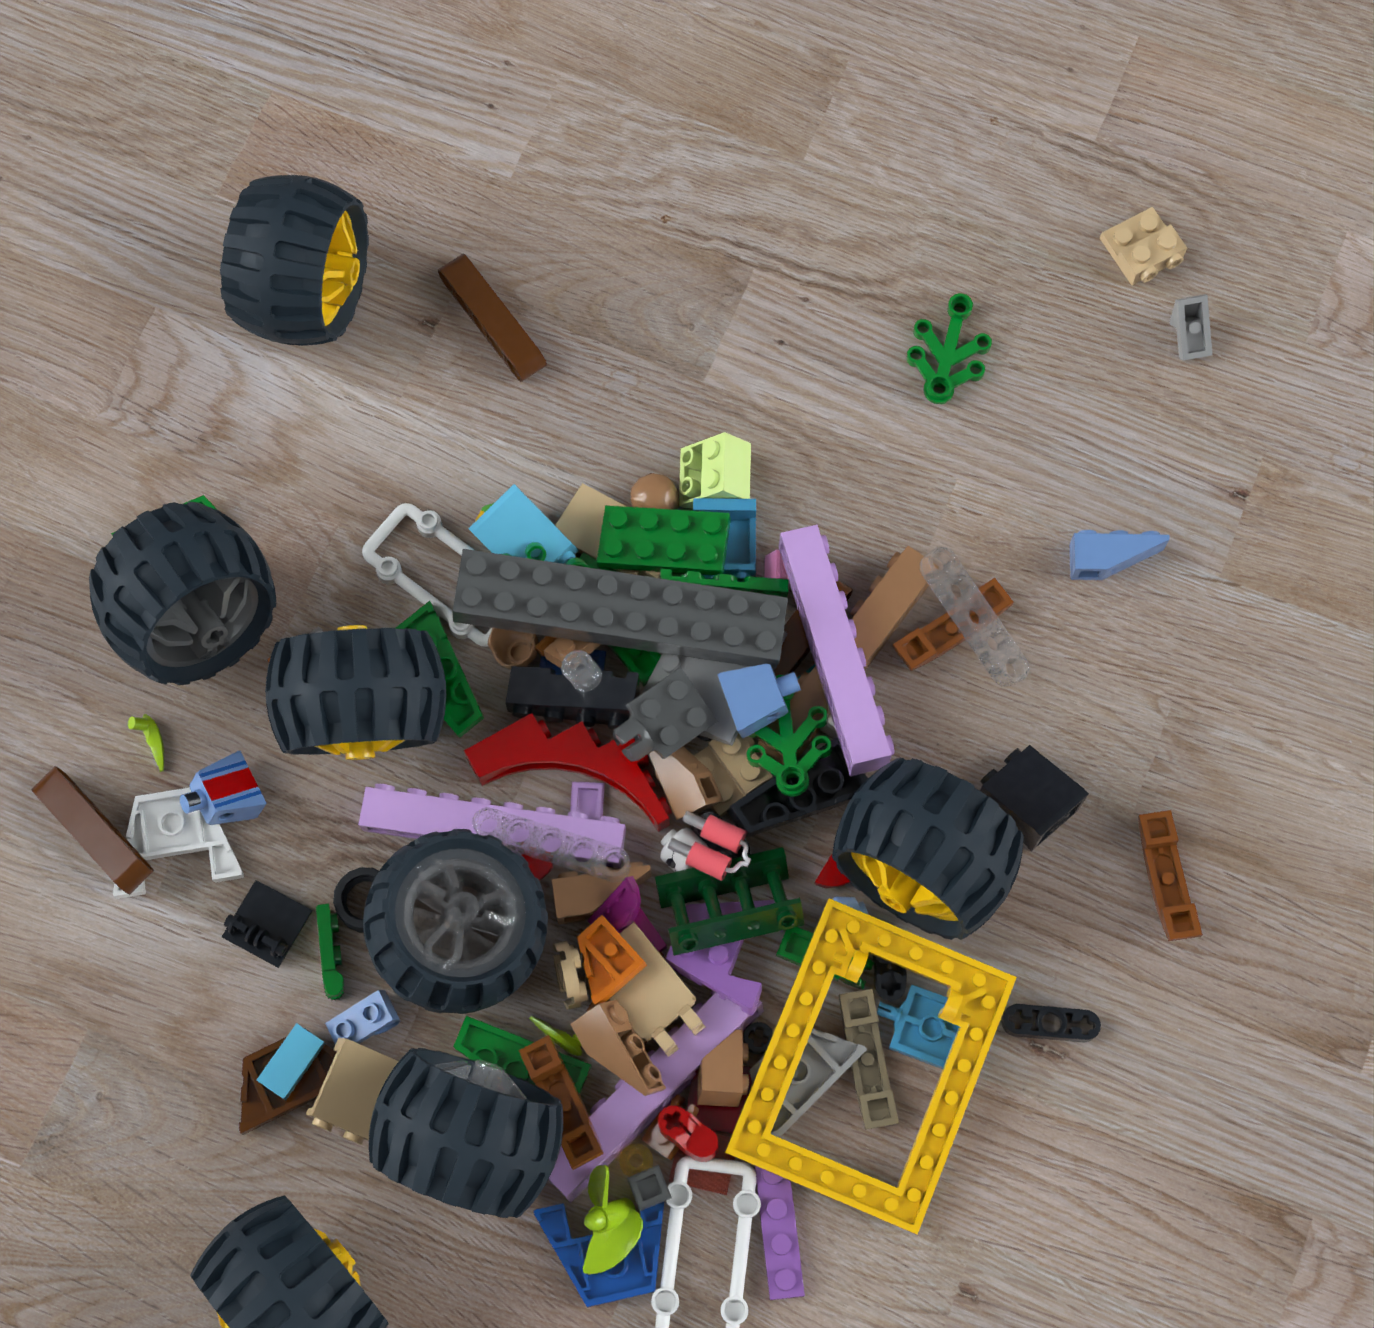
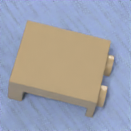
[306,1038,399,1145]

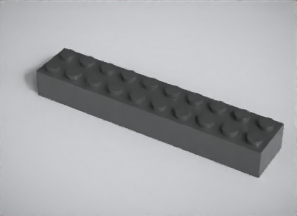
[452,549,788,670]

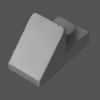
[1169,294,1213,361]

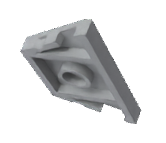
[749,1029,867,1138]

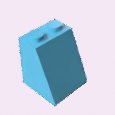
[468,484,579,564]

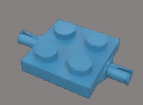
[877,984,959,1069]

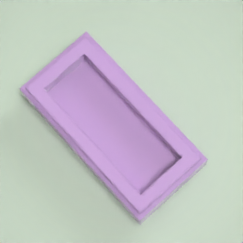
[570,782,605,820]

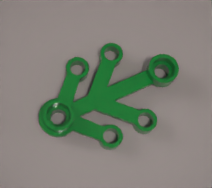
[906,293,992,404]
[746,675,832,796]

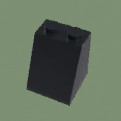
[980,745,1089,852]

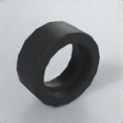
[333,867,379,933]

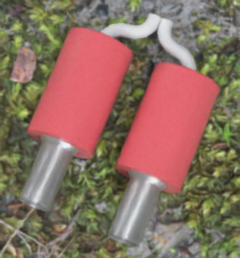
[668,811,751,881]

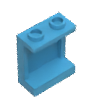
[693,498,756,582]

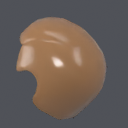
[630,473,679,510]
[488,628,539,670]

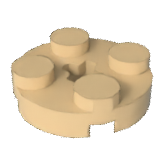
[553,941,588,1010]

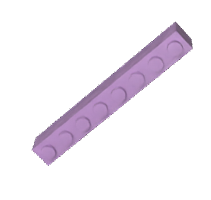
[779,525,895,776]
[358,784,626,869]
[548,975,764,1203]

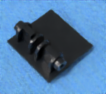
[222,880,313,968]

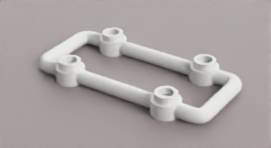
[362,503,492,647]
[651,1156,761,1328]

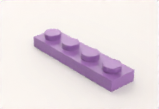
[754,1165,805,1300]

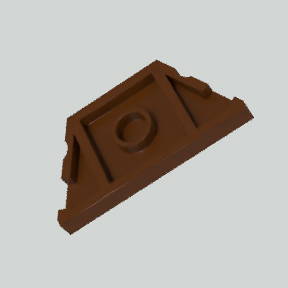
[239,1028,337,1135]

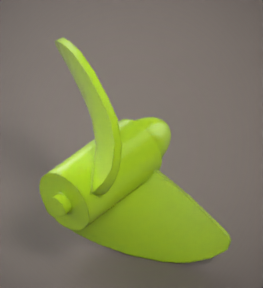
[583,1165,643,1274]

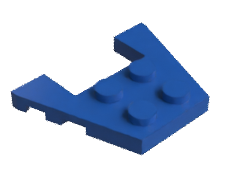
[533,1202,664,1308]

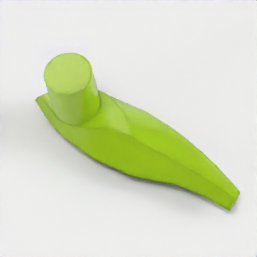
[128,714,164,772]
[529,1016,582,1056]

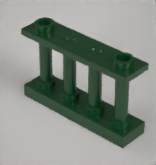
[655,847,804,956]

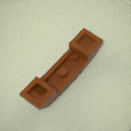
[892,578,1014,671]
[1138,810,1203,942]
[519,1035,604,1170]

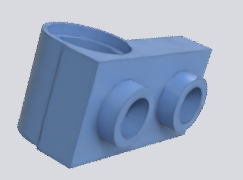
[325,990,401,1045]

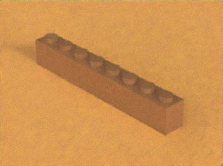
[758,546,939,765]

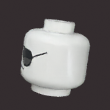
[660,828,708,872]

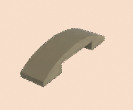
[839,988,899,1130]

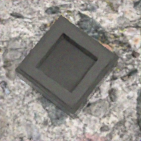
[627,1165,672,1211]

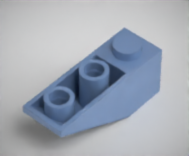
[1069,530,1170,580]

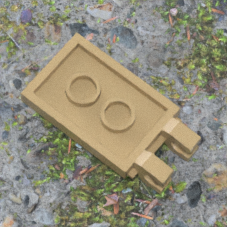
[555,483,660,578]
[582,922,705,1057]

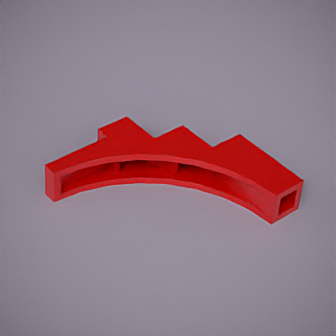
[464,713,672,832]

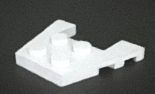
[113,787,244,899]

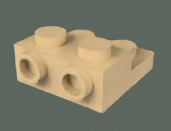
[1100,207,1187,285]
[694,733,773,817]

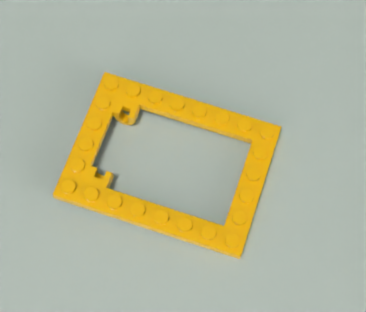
[725,898,1017,1235]

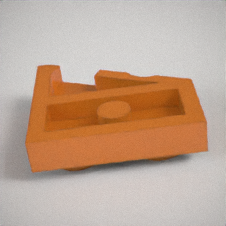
[577,915,647,1006]

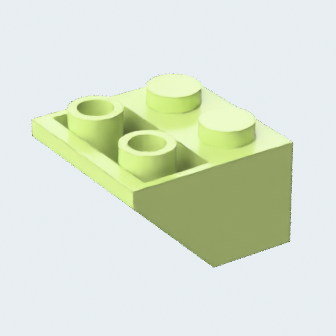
[679,432,751,508]

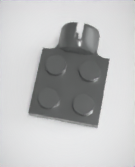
[612,667,718,761]

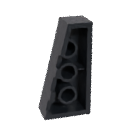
[505,666,640,730]
[727,737,868,838]

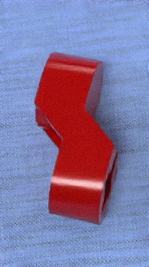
[658,1105,719,1162]

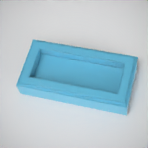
[257,1023,326,1100]

